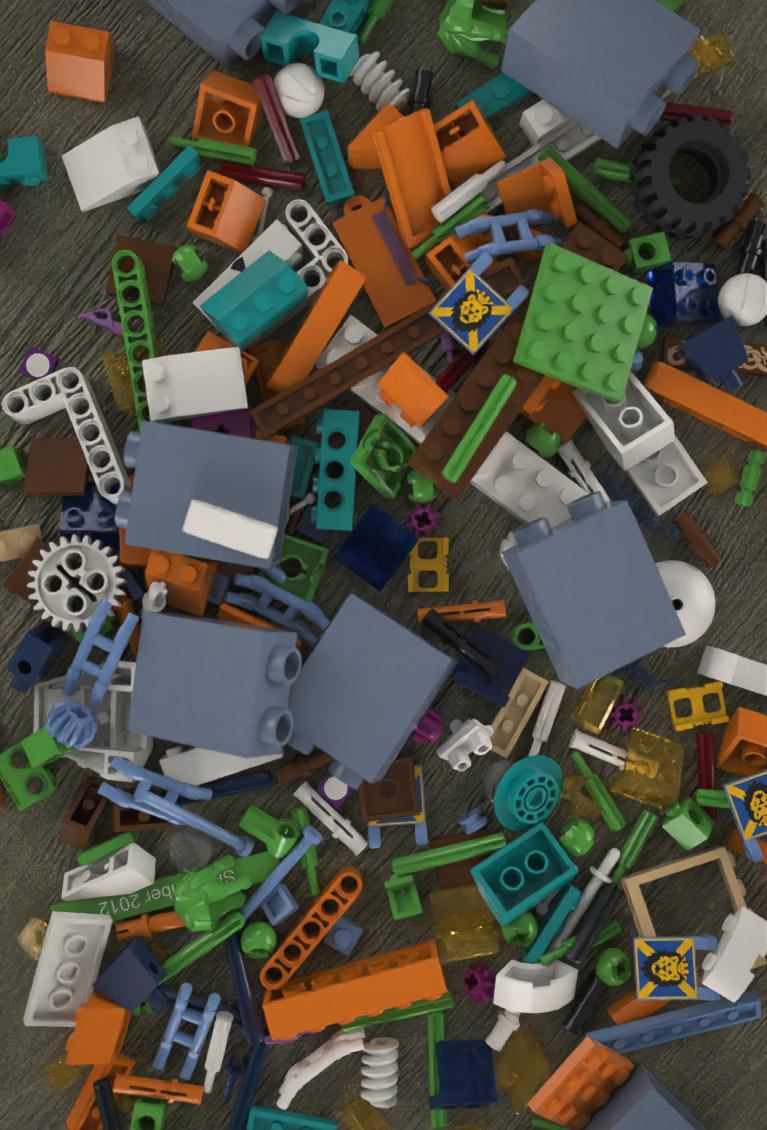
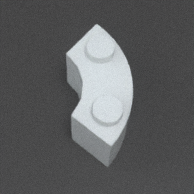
[702,906,767,1003]
[493,960,578,1013]

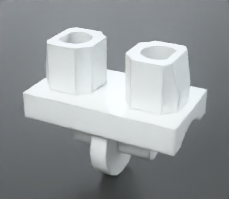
[436,718,494,772]

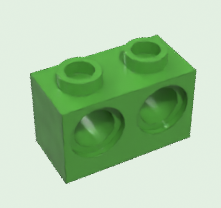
[0,742,56,811]

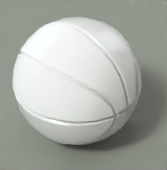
[273,63,324,118]
[718,273,767,326]

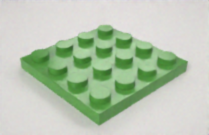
[513,243,653,403]

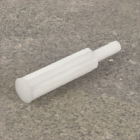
[431,160,506,223]
[528,680,566,756]
[203,1011,234,1093]

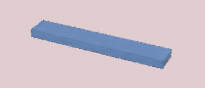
[586,990,762,1054]

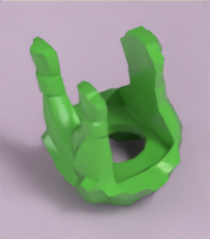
[436,0,509,69]
[172,854,252,932]

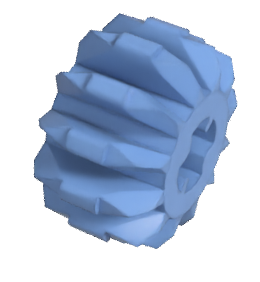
[44,698,99,749]

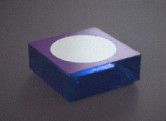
[19,346,60,380]
[315,772,355,809]

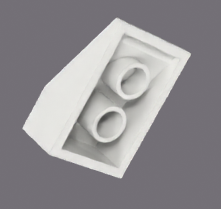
[62,116,161,212]
[142,347,248,422]
[573,371,675,472]

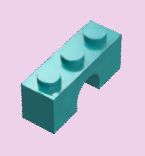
[260,12,359,83]
[0,136,49,189]

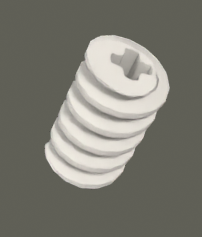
[349,51,410,112]
[361,1037,399,1108]

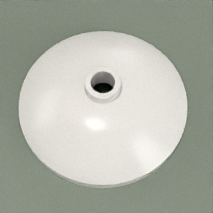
[655,560,715,647]

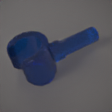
[223,1054,246,1100]

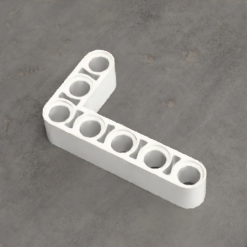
[243,199,349,350]
[2,367,132,505]

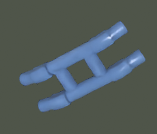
[455,209,563,265]
[223,573,332,648]
[63,599,140,709]
[98,756,213,826]
[152,983,221,1080]

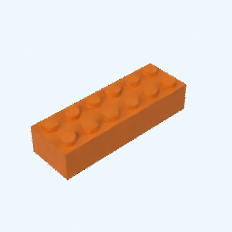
[262,939,447,1041]

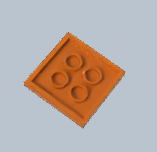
[527,1036,635,1130]

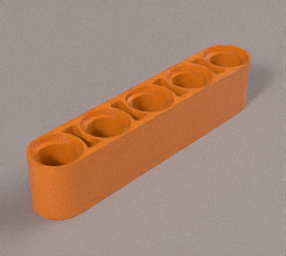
[265,259,366,394]
[642,361,767,450]
[260,865,363,990]

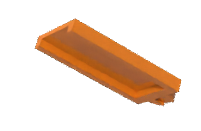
[371,108,451,251]
[332,195,436,330]

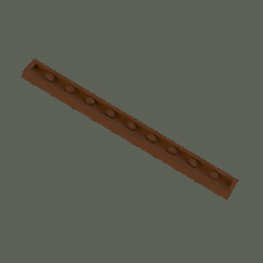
[249,257,526,439]

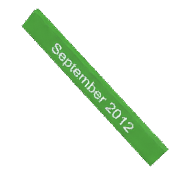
[50,849,281,921]

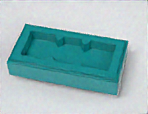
[289,435,320,500]

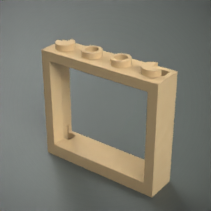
[620,845,767,986]

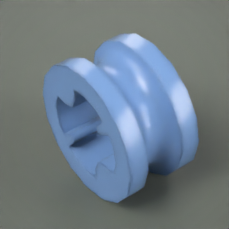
[458,807,488,835]

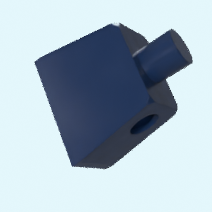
[676,315,748,393]
[7,621,71,693]
[92,935,168,1012]

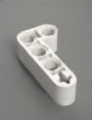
[697,645,767,696]

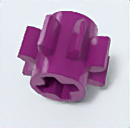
[405,503,440,538]
[606,694,643,732]
[412,707,445,745]
[463,964,497,1003]

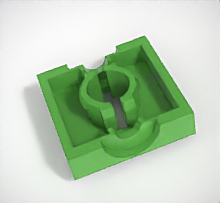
[349,414,418,498]
[258,534,330,602]

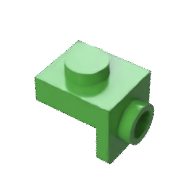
[384,874,424,922]

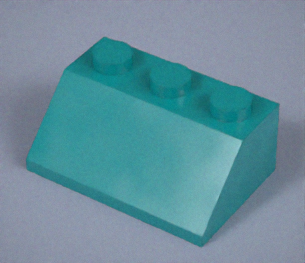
[200,250,308,352]
[470,821,578,928]

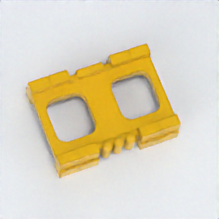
[407,537,449,592]
[666,681,729,731]

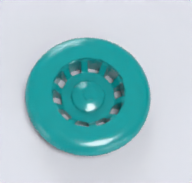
[494,755,564,831]

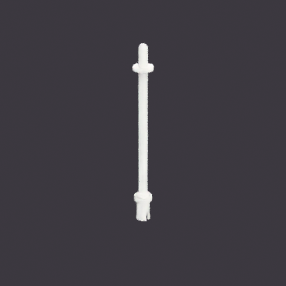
[485,848,620,1051]

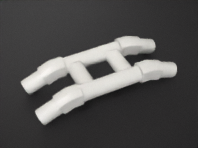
[276,1028,365,1110]

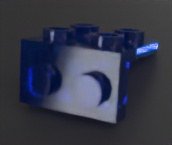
[333,505,419,592]

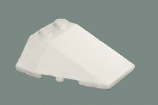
[33,661,153,782]

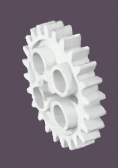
[27,534,127,632]

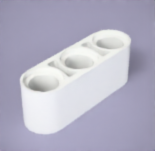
[182,500,278,559]

